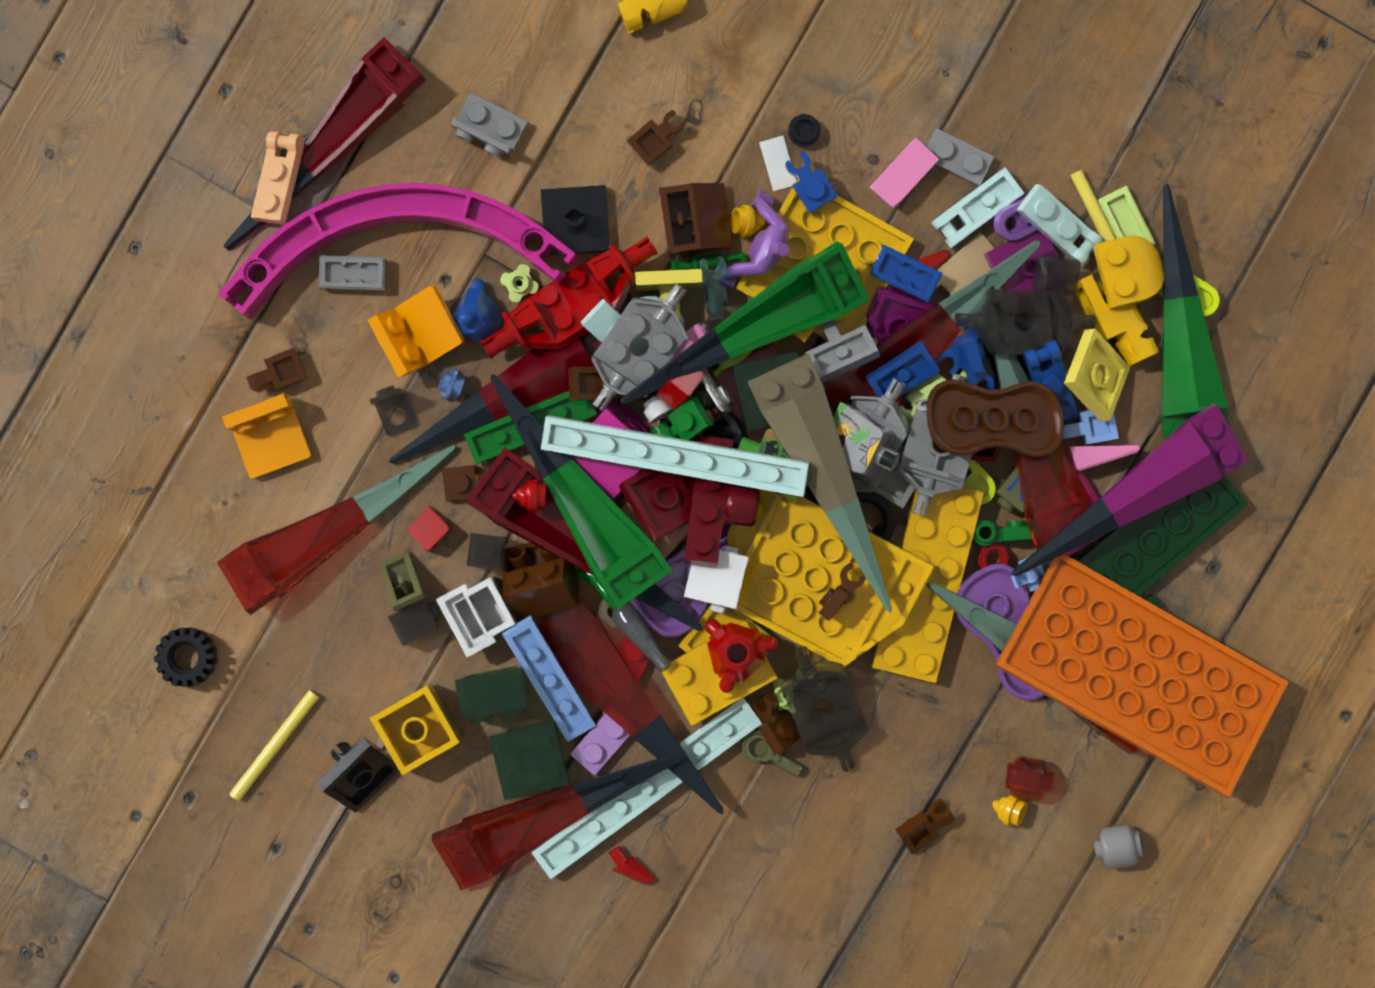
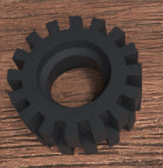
[154,627,218,687]

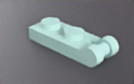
[931,167,1024,249]
[1016,184,1104,267]

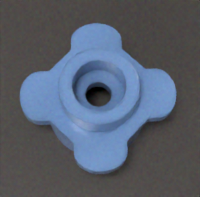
[438,368,465,400]

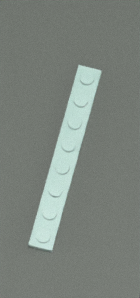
[541,415,810,497]
[532,697,762,879]

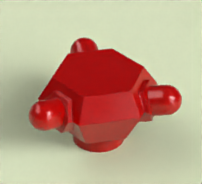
[705,619,778,693]

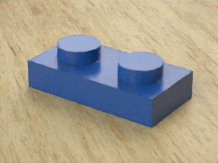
[866,341,940,397]

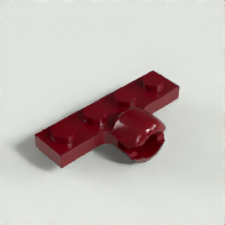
[684,435,760,568]

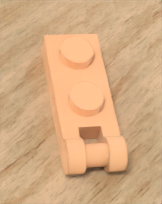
[251,131,304,225]

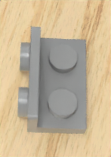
[451,92,528,159]

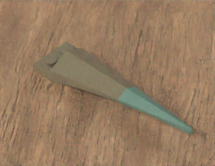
[747,354,892,612]

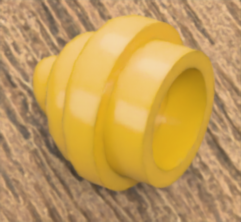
[730,205,765,238]
[992,794,1028,827]

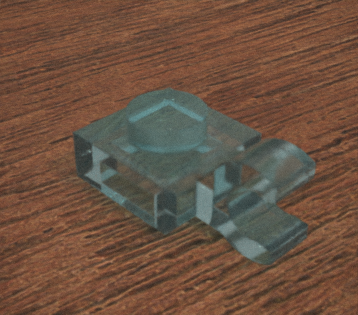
[700,256,728,319]

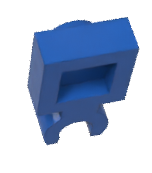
[785,151,838,214]

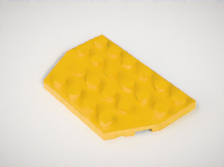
[727,489,934,668]

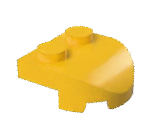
[1092,236,1164,310]

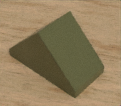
[378,551,429,611]

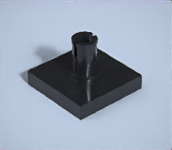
[541,185,610,256]
[316,737,399,813]

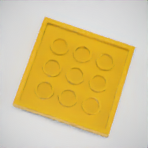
[736,179,914,341]

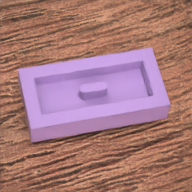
[570,704,638,776]

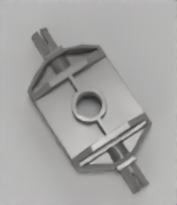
[591,283,688,411]
[897,374,972,517]
[849,378,911,493]

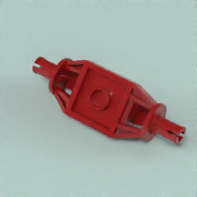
[480,236,658,359]

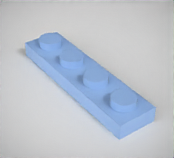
[502,615,596,742]

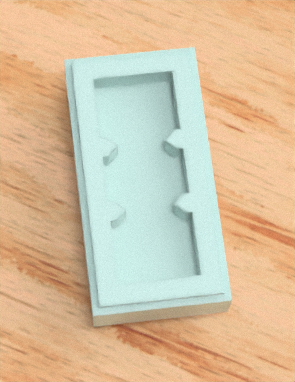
[581,299,649,355]

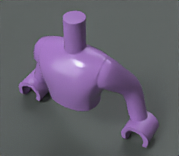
[713,189,789,291]

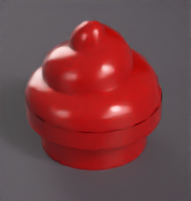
[512,479,546,513]

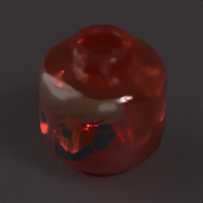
[1005,756,1054,802]

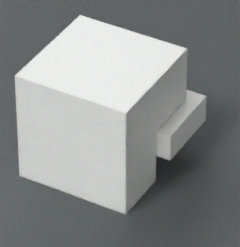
[684,546,750,614]
[436,577,518,657]

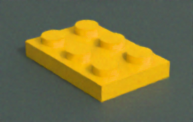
[662,620,778,726]

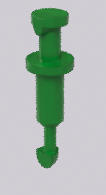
[670,252,748,270]

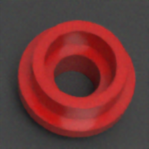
[977,543,1010,569]

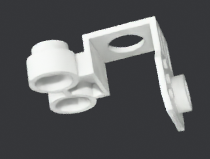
[643,369,732,424]

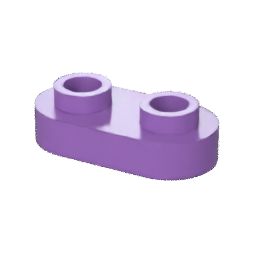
[994,196,1038,241]

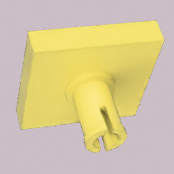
[635,269,702,320]
[1064,329,1130,421]

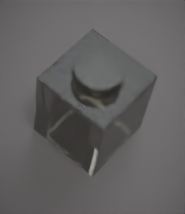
[467,533,506,570]
[388,598,442,646]

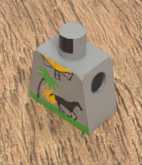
[833,402,900,476]

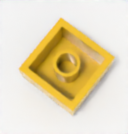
[369,683,463,776]

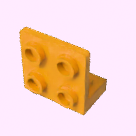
[367,285,465,378]
[222,394,311,479]

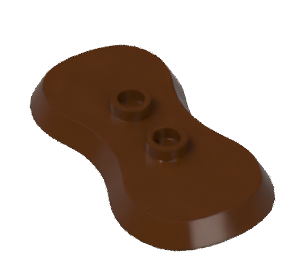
[926,379,1064,457]

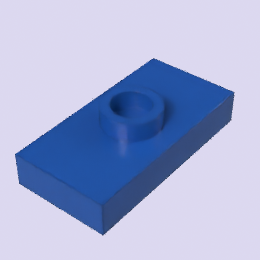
[869,244,943,303]

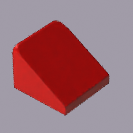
[657,371,704,409]
[406,506,453,552]

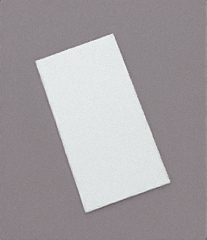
[759,136,796,191]

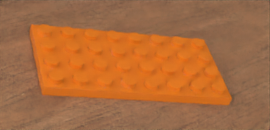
[994,554,1289,798]

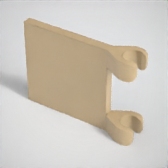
[935,232,1005,338]

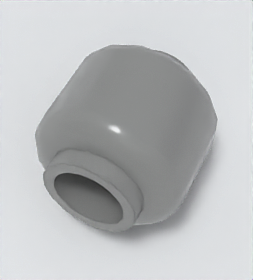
[1094,824,1144,869]

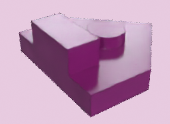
[866,286,939,357]

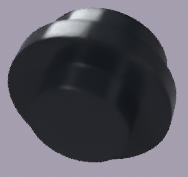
[788,114,821,147]

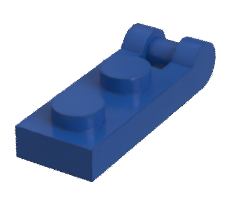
[1023,340,1079,424]

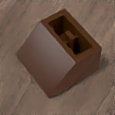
[659,183,734,258]
[501,542,579,622]

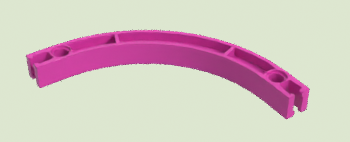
[218,183,579,320]

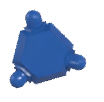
[452,279,503,342]

